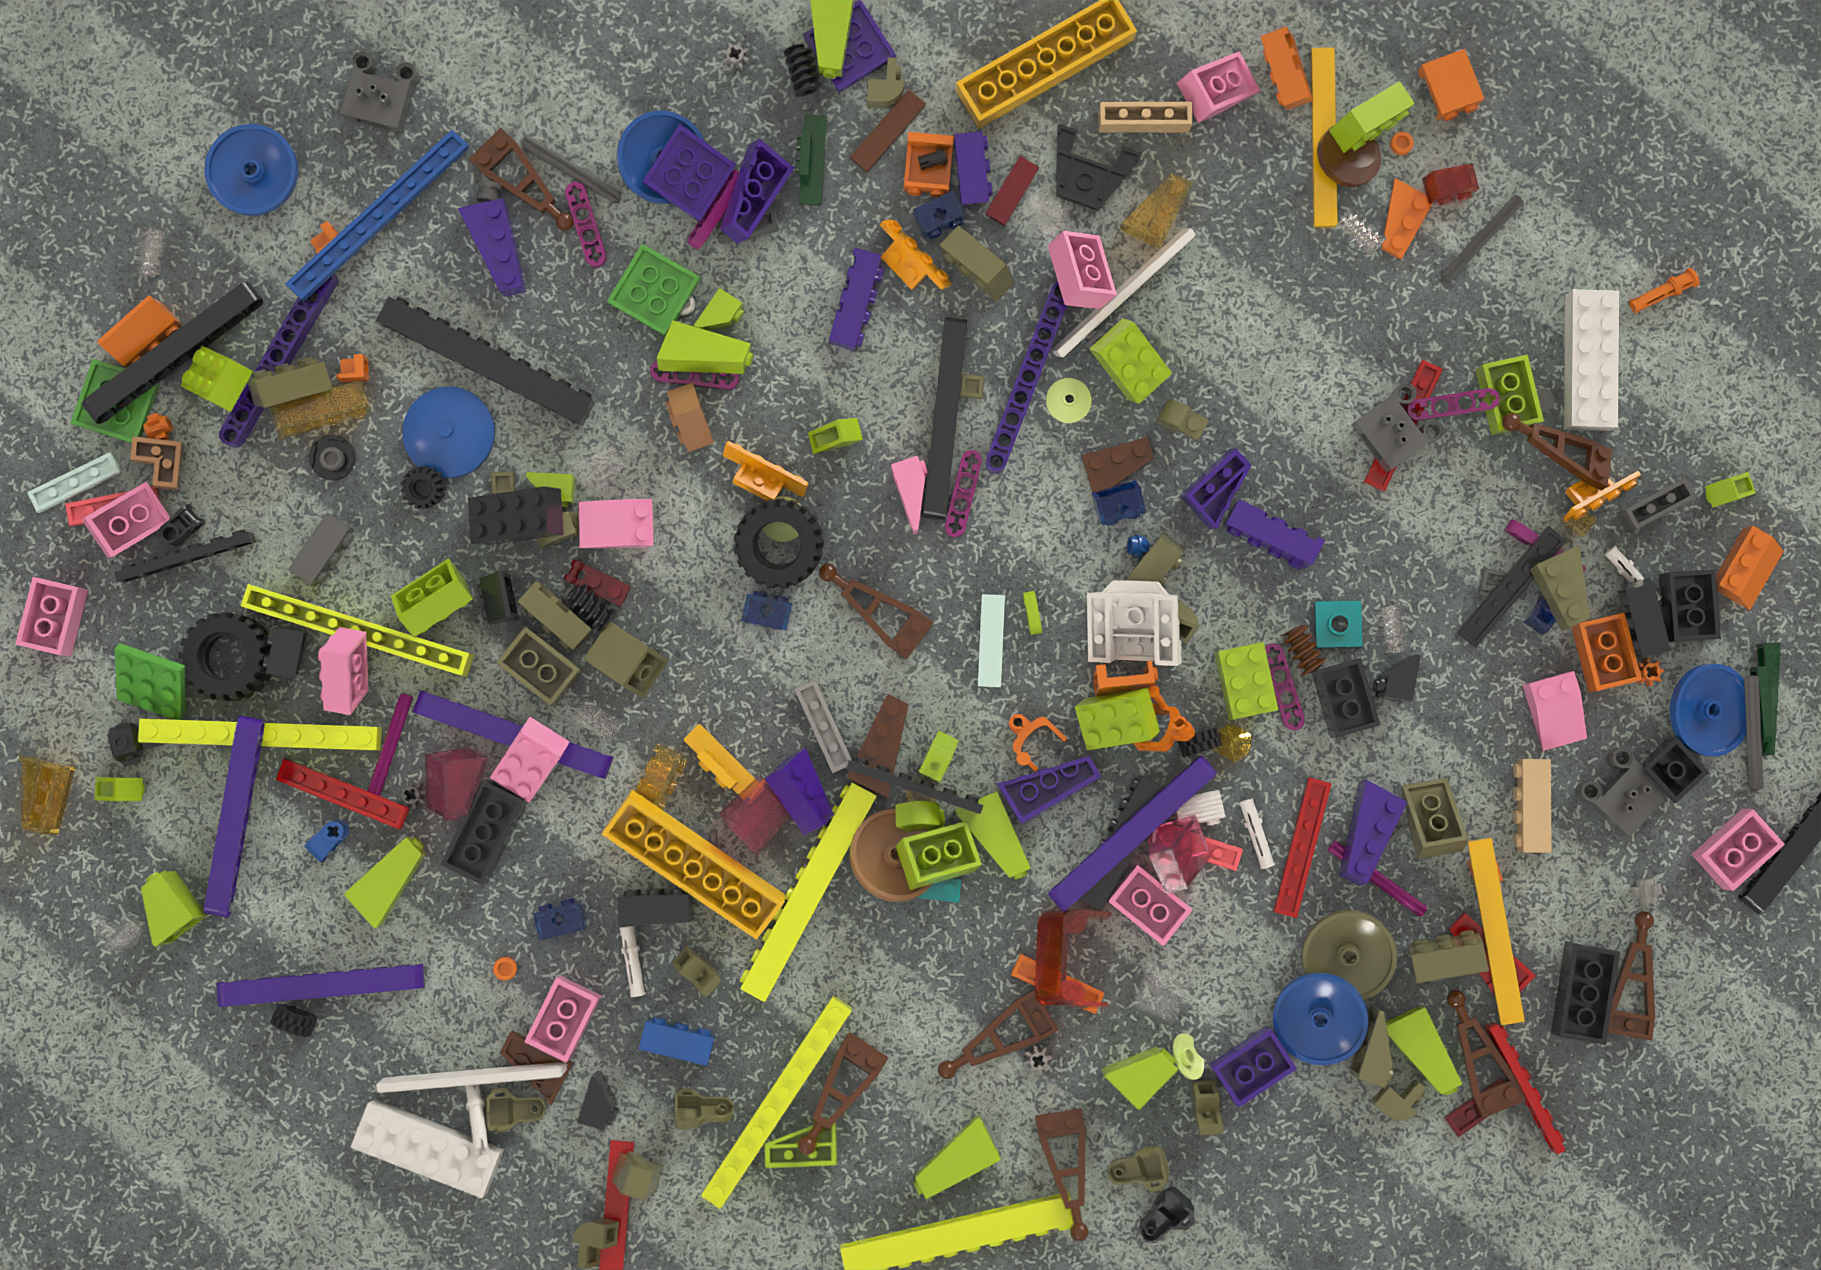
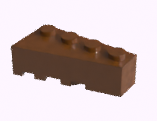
[847,694,908,798]

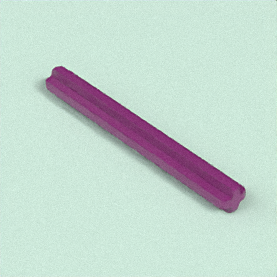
[367,693,413,795]
[1328,841,1427,917]

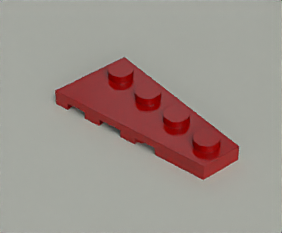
[1448,912,1536,996]

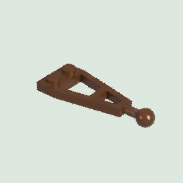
[469,128,574,231]
[1502,413,1612,491]
[819,563,934,660]
[1608,911,1655,1041]
[938,989,1059,1079]
[1447,990,1526,1118]
[798,1032,889,1155]
[1035,1108,1089,1241]

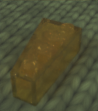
[269,381,369,440]
[635,743,688,811]

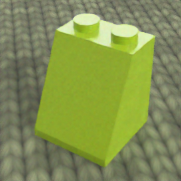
[141,870,208,947]
[1101,1047,1178,1110]

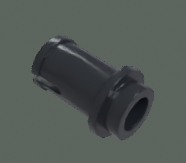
[918,148,948,171]

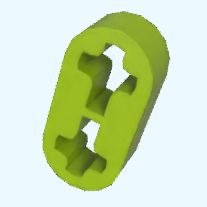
[1023,591,1042,635]

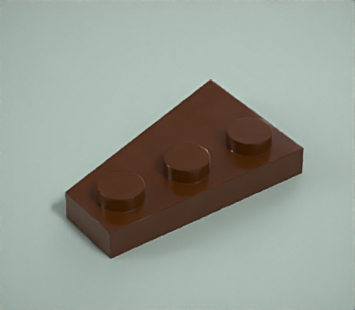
[1081,437,1154,500]
[500,1030,573,1105]

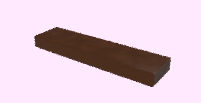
[850,89,926,173]

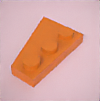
[1381,178,1434,260]

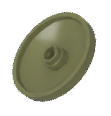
[1302,910,1397,1000]

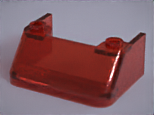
[1034,910,1111,1009]

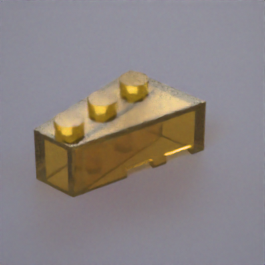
[1119,173,1193,249]
[19,755,76,834]

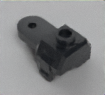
[107,722,167,766]
[1139,1186,1195,1243]

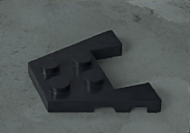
[1056,124,1142,211]

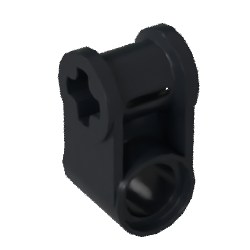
[158,504,205,546]

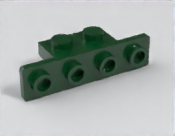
[795,114,827,206]

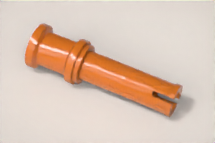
[1628,268,1700,314]

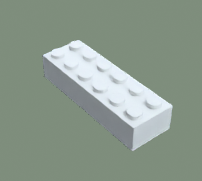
[1564,289,1619,431]
[350,1099,504,1198]

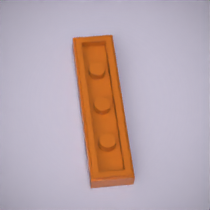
[1011,953,1105,1014]

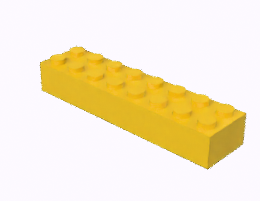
[956,0,1137,129]
[602,790,785,940]

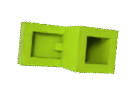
[895,801,945,832]

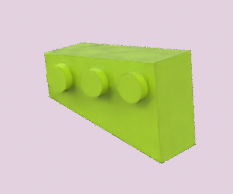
[765,1122,838,1168]

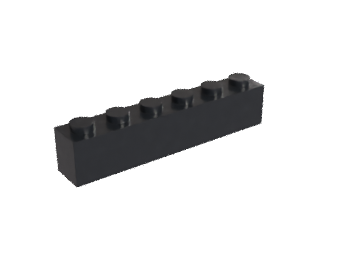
[1078,775,1164,912]

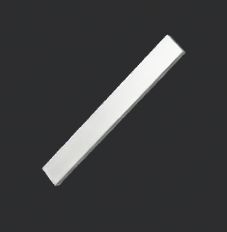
[1051,228,1196,357]
[377,1062,567,1093]

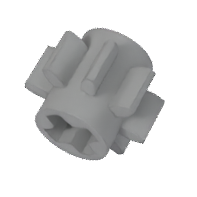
[722,42,750,72]
[1630,878,1663,904]
[1023,1045,1052,1075]

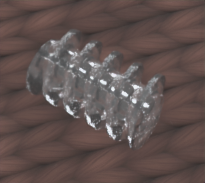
[1334,209,1387,256]
[132,227,169,278]
[1376,606,1411,655]

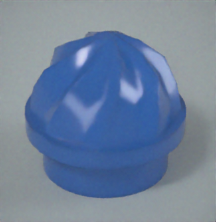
[1127,534,1150,557]

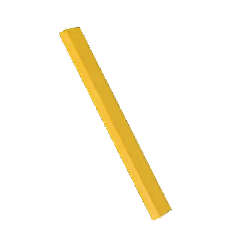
[1311,48,1338,228]
[1467,837,1525,1025]

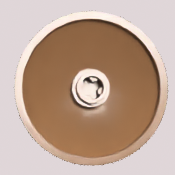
[850,809,933,902]

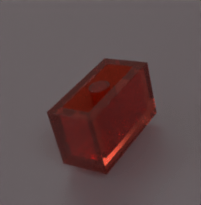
[1422,163,1480,206]

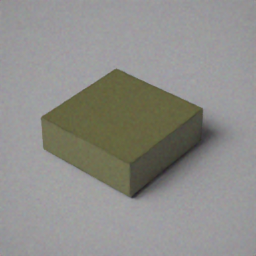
[960,374,985,399]
[491,471,515,494]

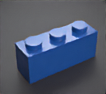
[639,1017,715,1066]

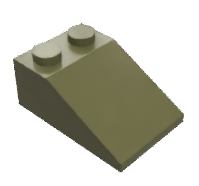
[1401,778,1468,859]
[1349,1006,1393,1088]

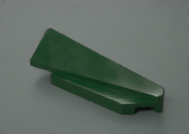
[1749,642,1781,756]

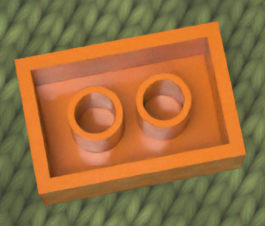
[1571,613,1642,692]

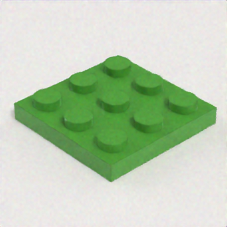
[607,244,701,337]
[70,359,161,443]
[115,643,186,720]

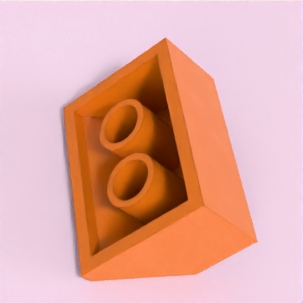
[96,295,182,368]
[1716,526,1784,610]

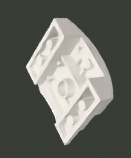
[1087,580,1181,666]

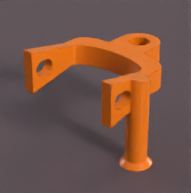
[1134,685,1195,752]
[1009,714,1067,772]

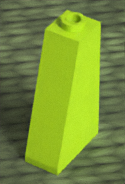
[810,0,855,79]
[657,320,754,374]
[918,730,959,782]
[954,791,1031,880]
[344,837,426,929]
[1386,1005,1463,1095]
[913,1115,1001,1199]

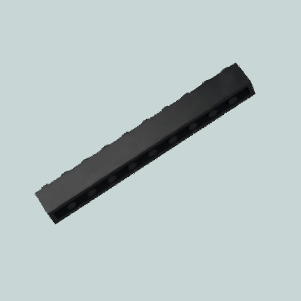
[376,296,595,427]

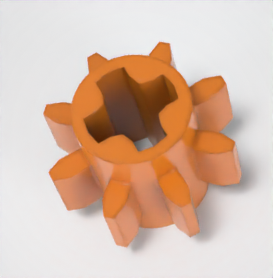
[143,412,173,440]
[1637,658,1665,687]

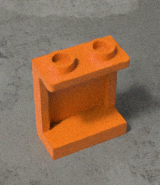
[1418,49,1484,121]
[903,132,954,198]
[1093,660,1158,696]

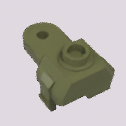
[484,1087,546,1133]
[673,1089,734,1130]
[1107,1146,1169,1192]

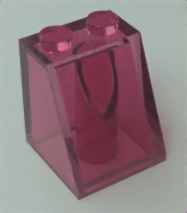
[425,748,487,820]
[720,774,790,855]
[1149,815,1211,894]

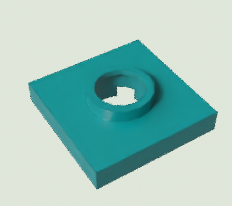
[1314,601,1363,648]

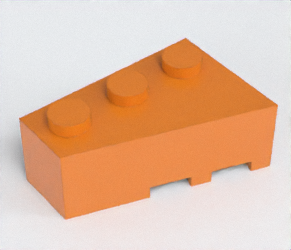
[1260,26,1313,110]

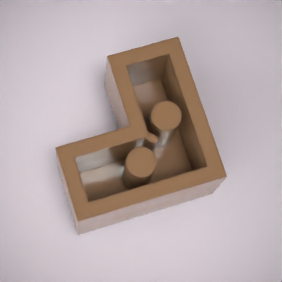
[665,382,714,452]
[130,437,184,491]

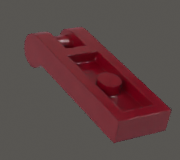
[563,559,631,607]

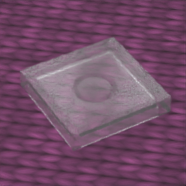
[1130,962,1192,1024]

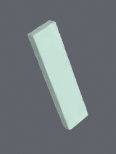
[27,452,122,513]
[978,594,1005,687]

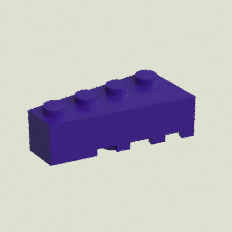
[720,138,794,244]

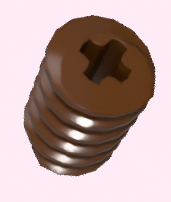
[1280,625,1326,677]

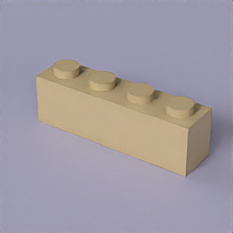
[1098,102,1192,133]
[1513,759,1551,853]

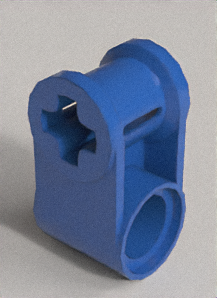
[304,820,349,863]

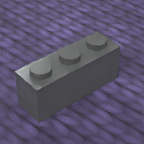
[1616,477,1697,533]
[288,512,355,587]

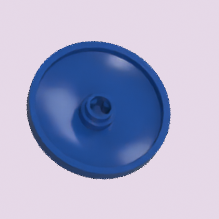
[616,111,705,204]
[204,124,298,216]
[402,387,495,478]
[1670,664,1746,757]
[1273,973,1368,1065]

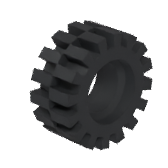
[400,466,446,509]
[1177,727,1222,757]
[270,1004,318,1037]

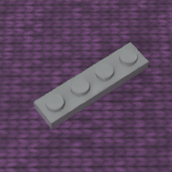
[794,680,852,773]

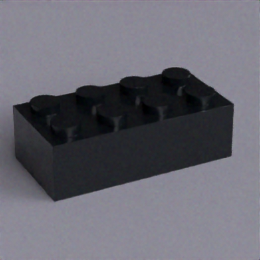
[468,486,564,545]
[440,780,528,885]
[1551,941,1620,1045]

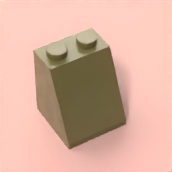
[584,621,669,698]

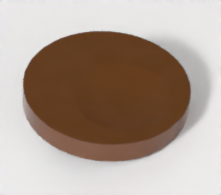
[1317,126,1381,188]

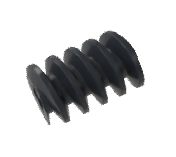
[783,44,822,97]
[563,583,615,632]

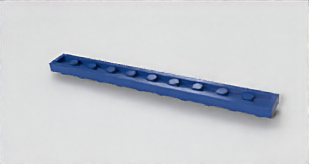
[285,130,469,302]

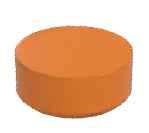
[1390,132,1414,155]
[493,957,517,981]

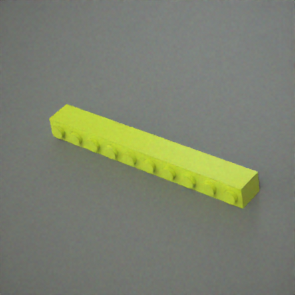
[241,584,474,677]
[138,719,382,750]
[739,782,877,1002]
[701,995,852,1209]
[840,1192,1073,1270]

